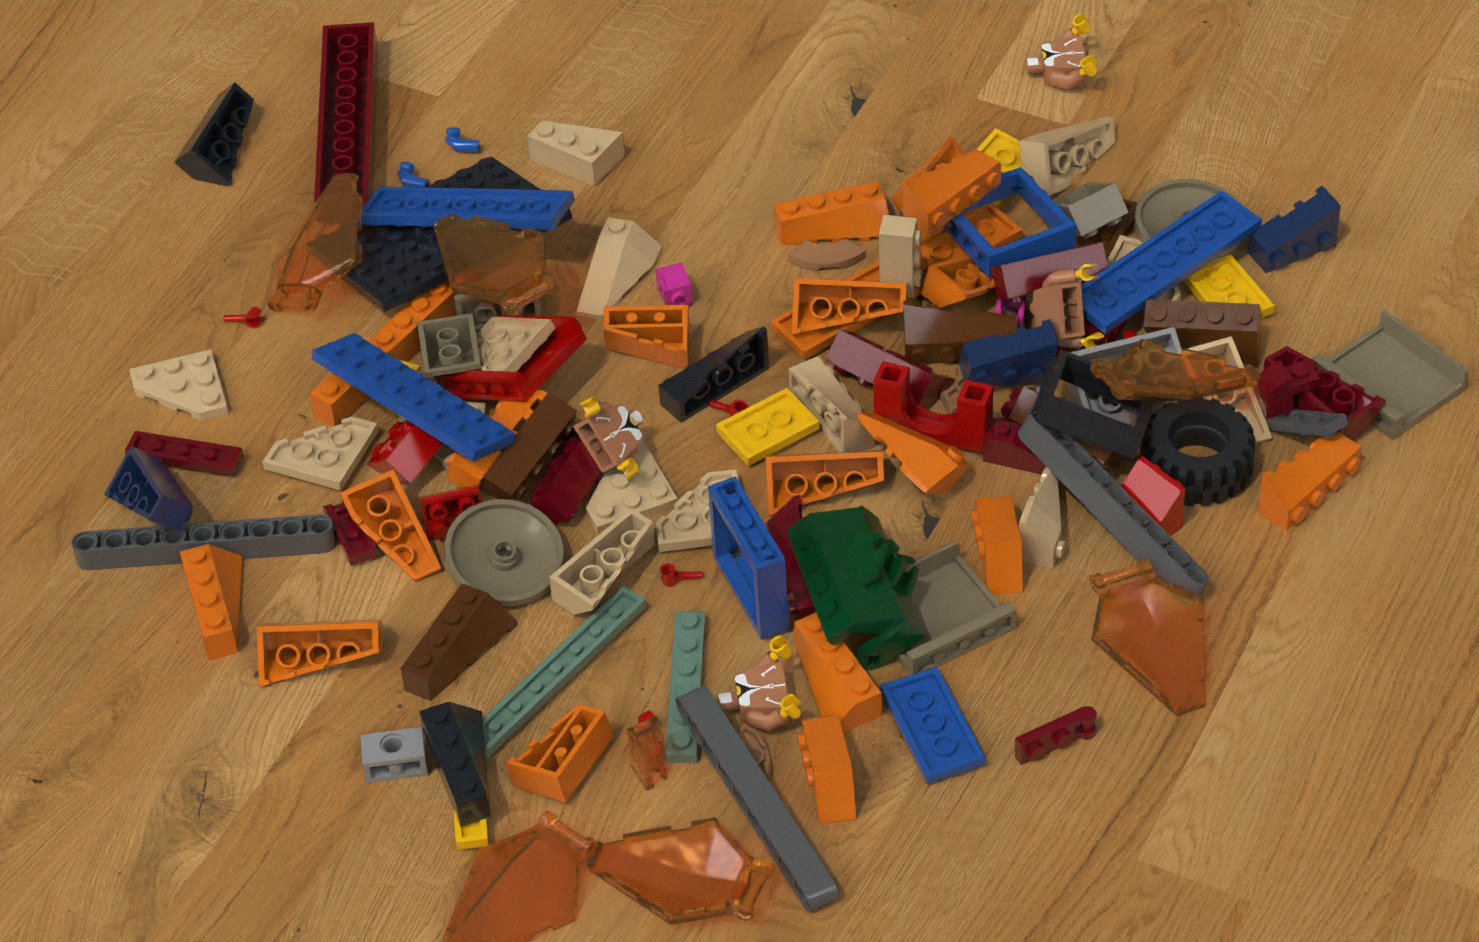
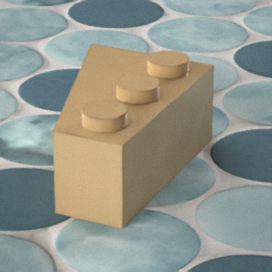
[527,121,625,187]
[879,215,922,298]

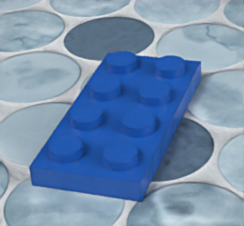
[880,667,985,784]

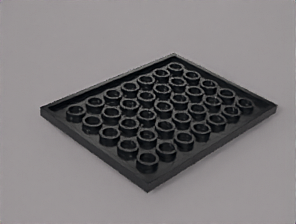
[308,156,573,312]

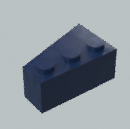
[1248,186,1341,273]
[959,319,1059,386]

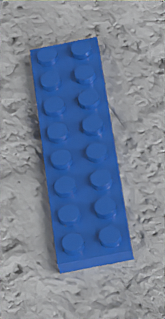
[357,187,575,231]
[1081,190,1262,334]
[312,333,515,462]

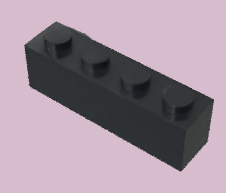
[174,82,254,187]
[658,326,769,423]
[419,702,491,827]

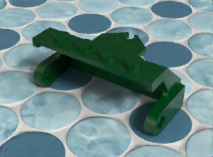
[786,505,925,670]

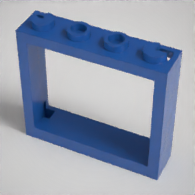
[943,167,1078,279]
[708,476,789,640]

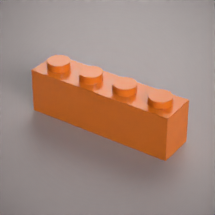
[902,149,1001,236]
[773,181,889,245]
[792,278,908,334]
[446,390,547,490]
[1258,432,1362,531]
[766,450,884,516]
[180,544,243,661]
[794,612,882,733]
[256,619,384,687]

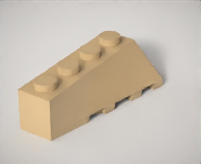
[789,356,875,452]
[549,508,655,615]

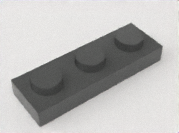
[1265,409,1348,438]

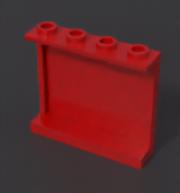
[438,315,587,402]

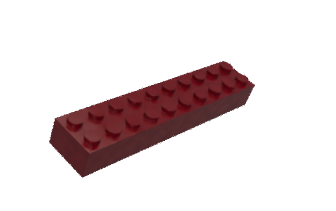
[314,22,378,224]

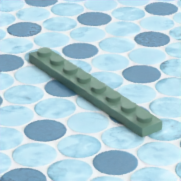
[483,586,646,760]

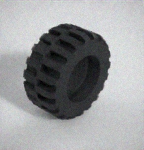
[1142,396,1255,506]

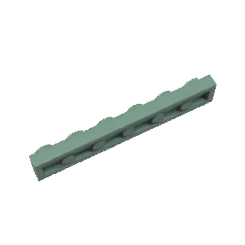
[665,612,706,763]

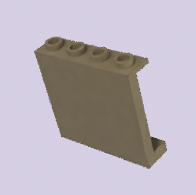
[1312,310,1468,440]
[895,540,1016,675]

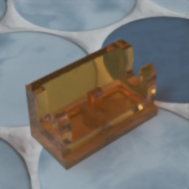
[627,717,667,791]

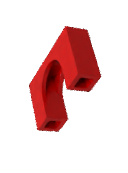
[873,361,993,454]

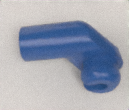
[445,127,480,153]
[398,162,429,188]

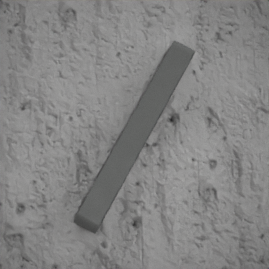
[1018,408,1210,606]
[71,514,337,570]
[675,685,839,912]

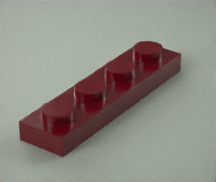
[125,431,244,476]

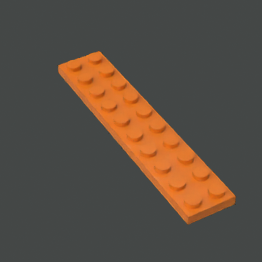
[770,203,1022,360]

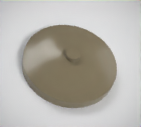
[1134,179,1242,261]
[444,499,563,607]

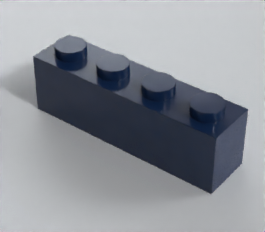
[104,446,193,531]

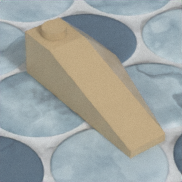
[1019,116,1115,195]
[576,217,662,320]
[1177,336,1272,444]
[1019,466,1065,569]

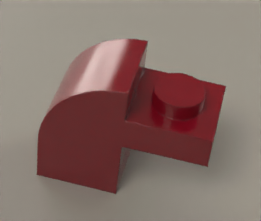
[1255,359,1320,420]

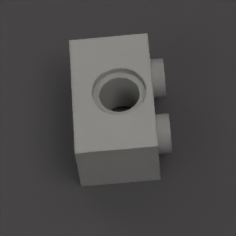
[360,727,428,783]

